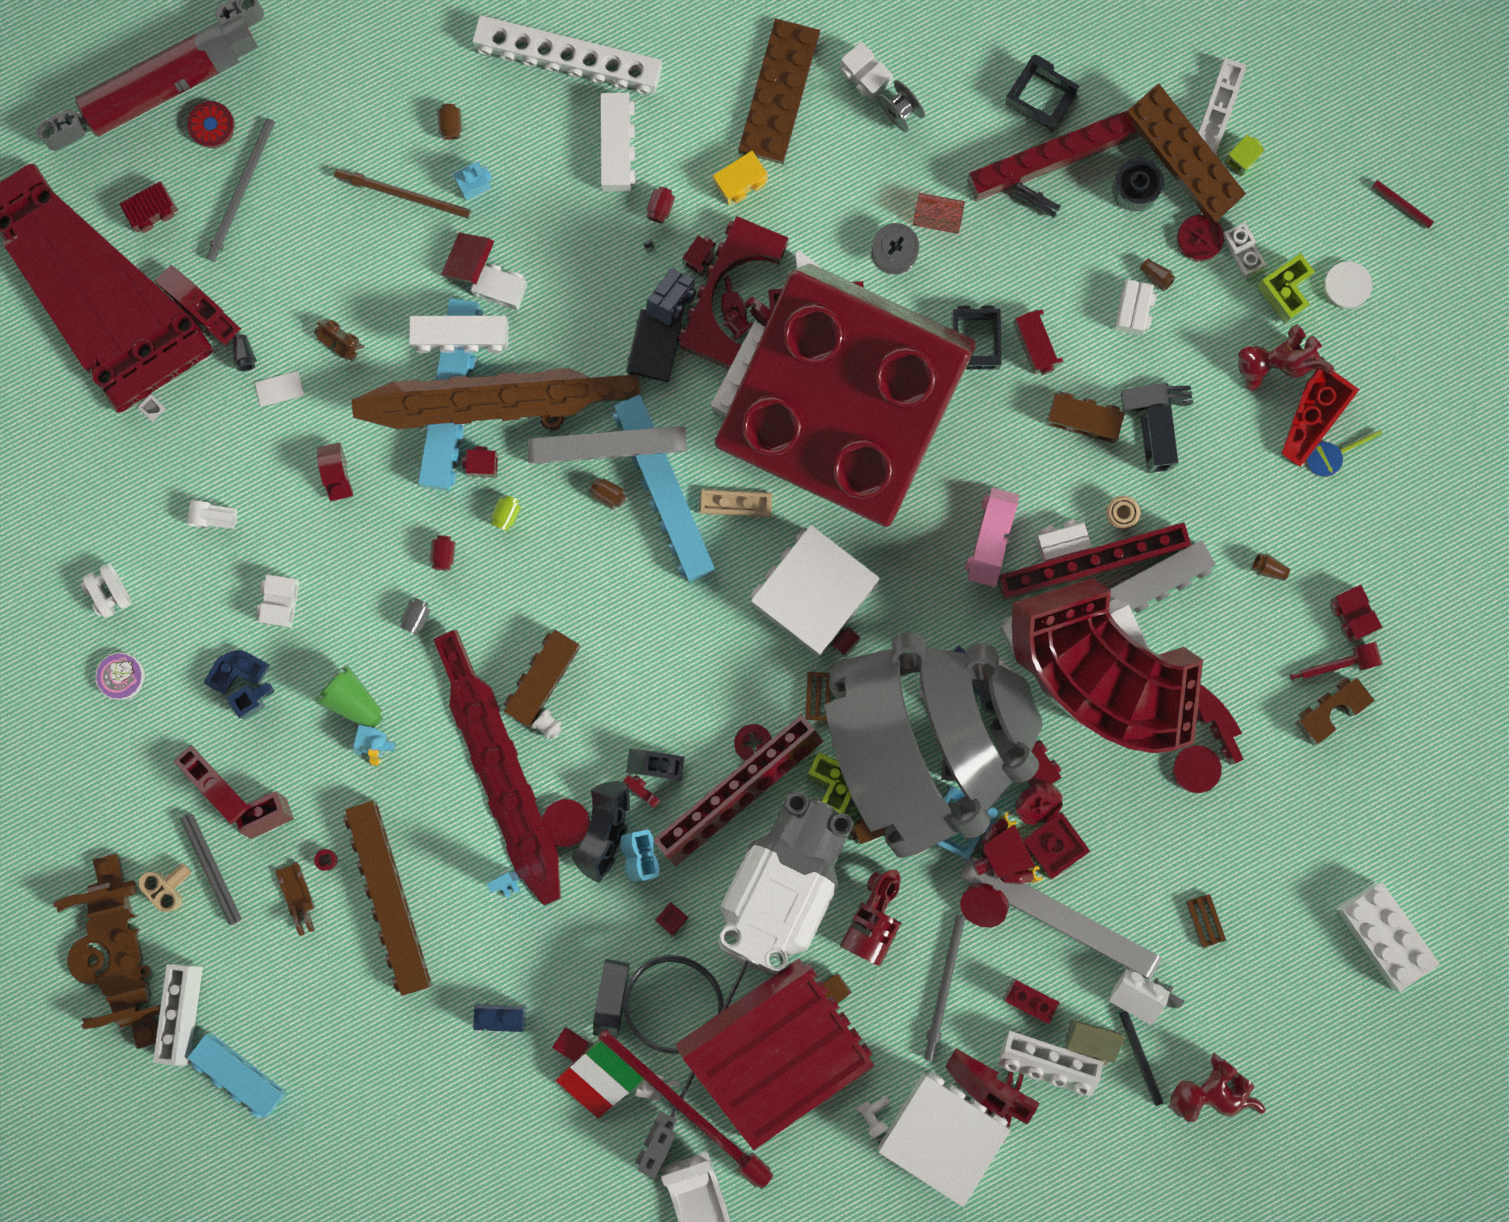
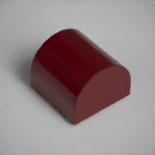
[831,627,861,657]

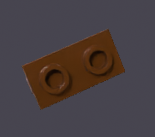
[314,319,365,361]

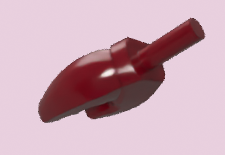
[721,276,747,320]

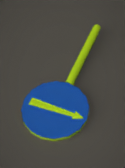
[1307,430,1382,477]

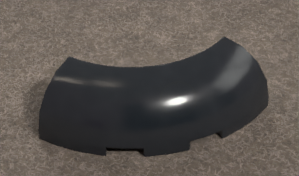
[572,781,630,883]

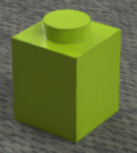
[1224,134,1265,177]

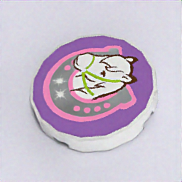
[95,652,145,700]

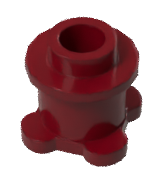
[723,310,753,340]

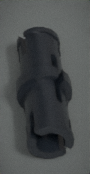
[1013,182,1061,219]

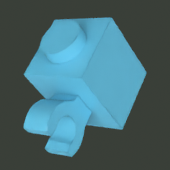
[453,161,492,201]

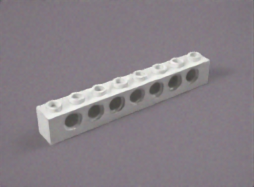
[473,15,663,95]

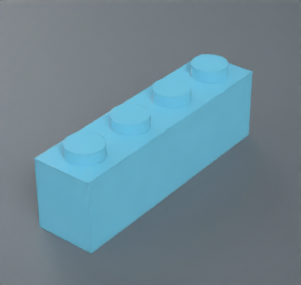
[187,1033,287,1118]

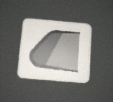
[138,395,165,421]

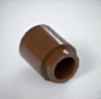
[437,104,462,140]
[589,478,626,510]

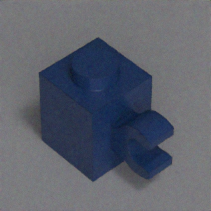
[226,682,275,720]

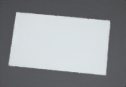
[255,371,304,407]

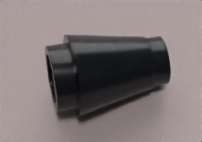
[233,334,257,372]

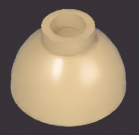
[1107,496,1140,529]

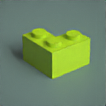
[1257,253,1315,324]
[807,752,852,814]

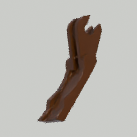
[275,862,315,936]

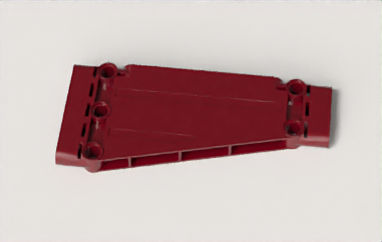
[0,164,214,413]

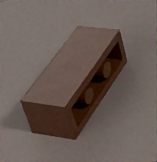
[1046,392,1125,444]

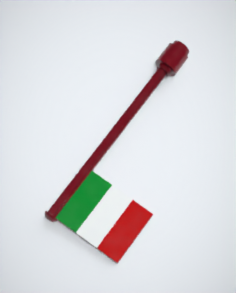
[555,1029,773,1189]

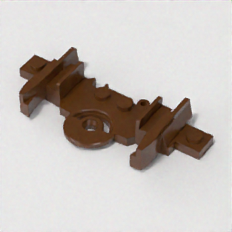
[53,853,161,1049]

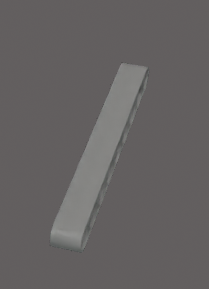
[959,855,1162,980]

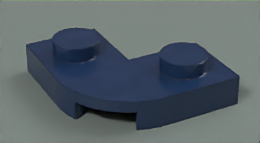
[203,650,270,695]

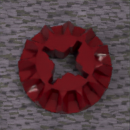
[734,724,772,761]

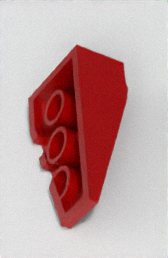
[1281,369,1360,467]

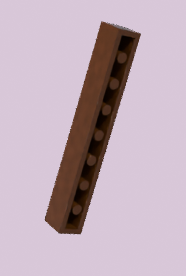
[343,801,433,996]

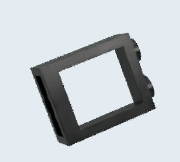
[951,305,1002,370]
[1140,403,1179,473]

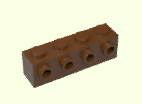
[503,630,581,728]

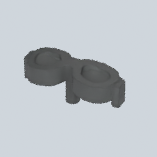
[1153,978,1185,1008]

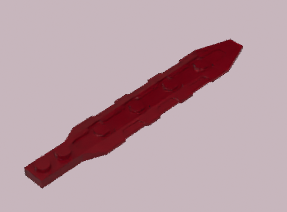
[433,630,561,905]

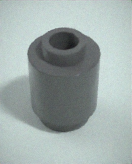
[400,598,431,635]

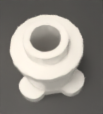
[531,709,563,740]

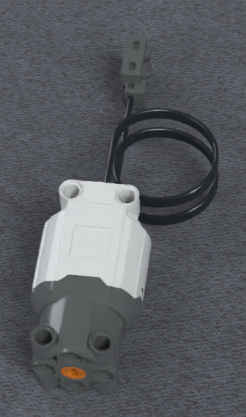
[624,792,854,1179]

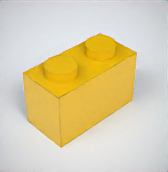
[713,151,768,205]

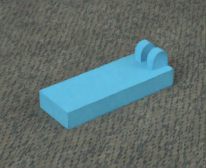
[487,872,520,898]

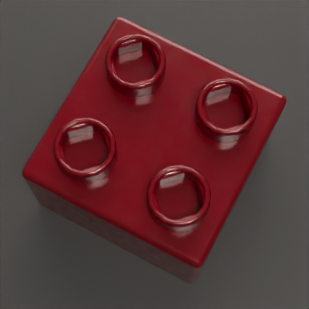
[714,264,976,527]

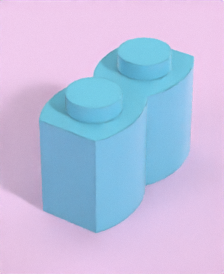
[620,830,659,883]

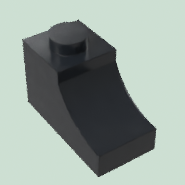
[626,749,685,780]

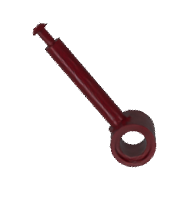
[1289,642,1383,682]

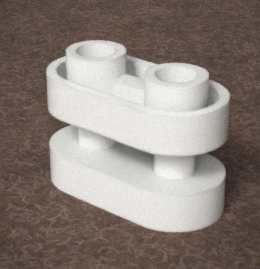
[81,563,132,618]

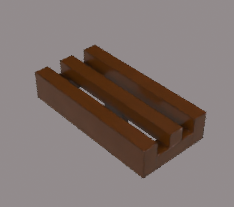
[805,672,831,721]
[1186,894,1226,948]

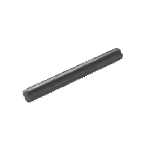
[180,813,241,925]

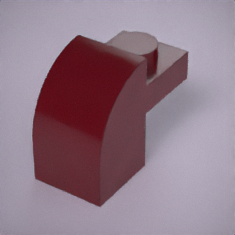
[317,442,353,502]

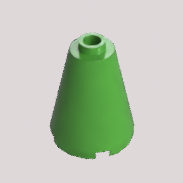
[315,665,383,728]

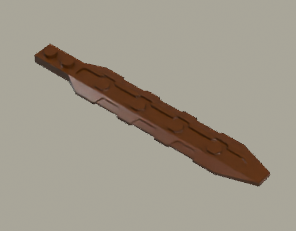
[351,368,640,429]

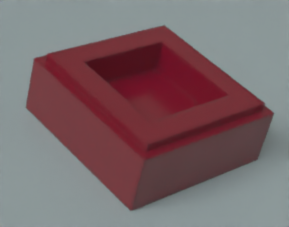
[655,902,689,936]

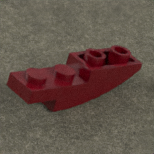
[154,265,241,346]
[1196,684,1244,764]
[173,745,250,824]
[945,1048,1040,1125]

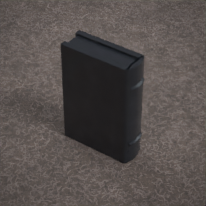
[626,309,683,383]

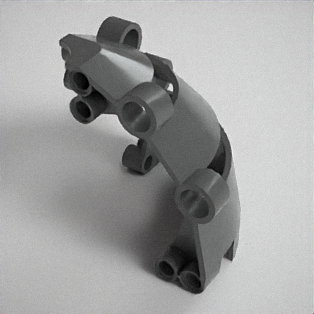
[825,632,1043,858]

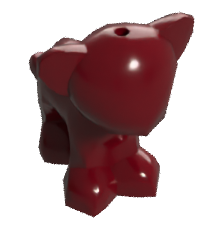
[1238,324,1335,391]
[1168,1052,1266,1122]

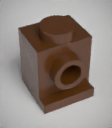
[850,818,885,844]

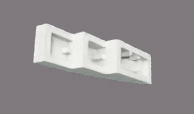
[1198,58,1247,155]

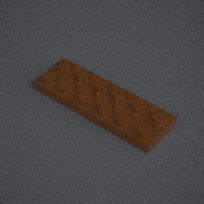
[738,18,820,164]
[1123,83,1246,224]

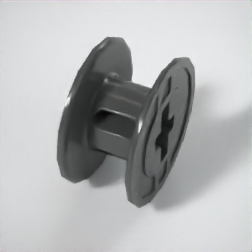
[877,80,925,132]
[871,223,919,275]

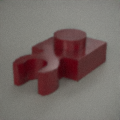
[623,774,661,808]

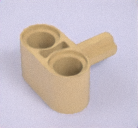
[139,864,191,912]

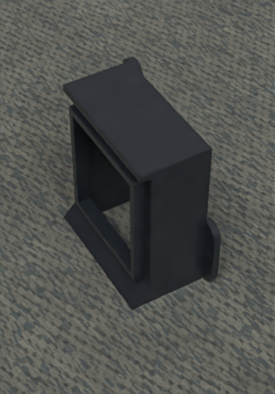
[1005,54,1080,133]

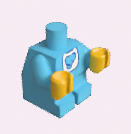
[353,725,396,766]

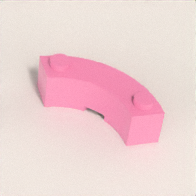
[965,487,1019,587]

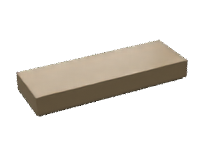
[700,489,772,518]

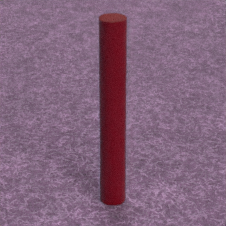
[1372,179,1435,229]

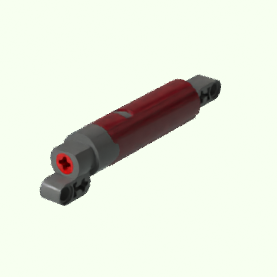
[37,0,264,151]

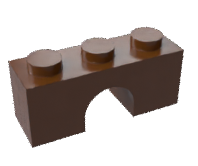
[1295,677,1375,745]

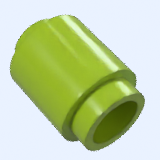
[491,495,522,532]

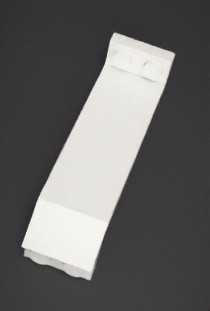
[661,1152,731,1222]

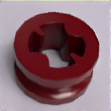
[314,849,338,871]

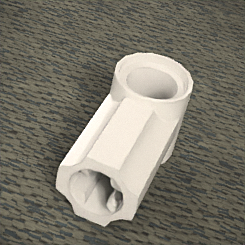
[187,500,237,529]

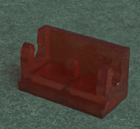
[912,193,965,234]

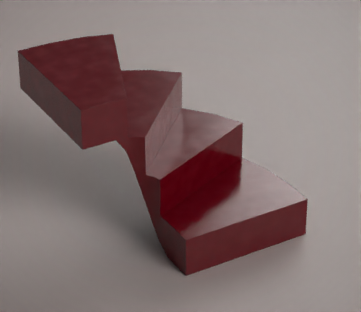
[1011,578,1203,753]

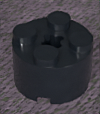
[1112,157,1164,212]

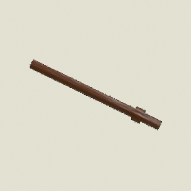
[334,169,471,219]

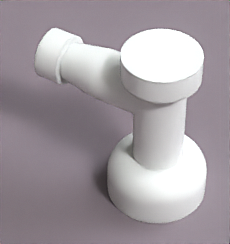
[856,1095,890,1139]

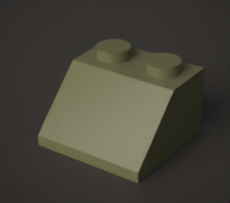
[1064,1019,1125,1065]

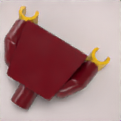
[972,812,1043,885]

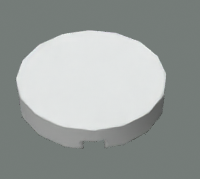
[1324,261,1372,309]

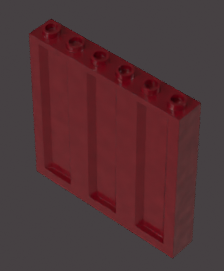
[675,958,874,1151]

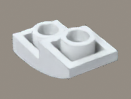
[1223,222,1267,278]

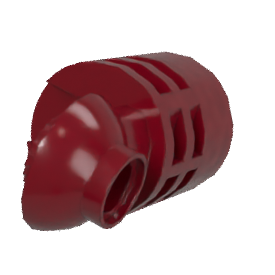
[839,869,902,967]

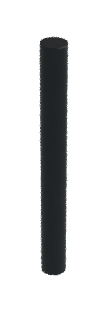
[1118,1011,1164,1106]

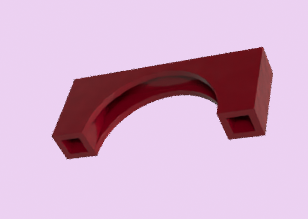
[678,216,789,369]

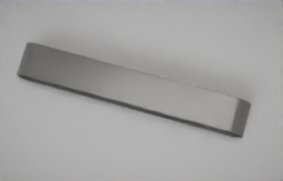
[527,426,687,464]

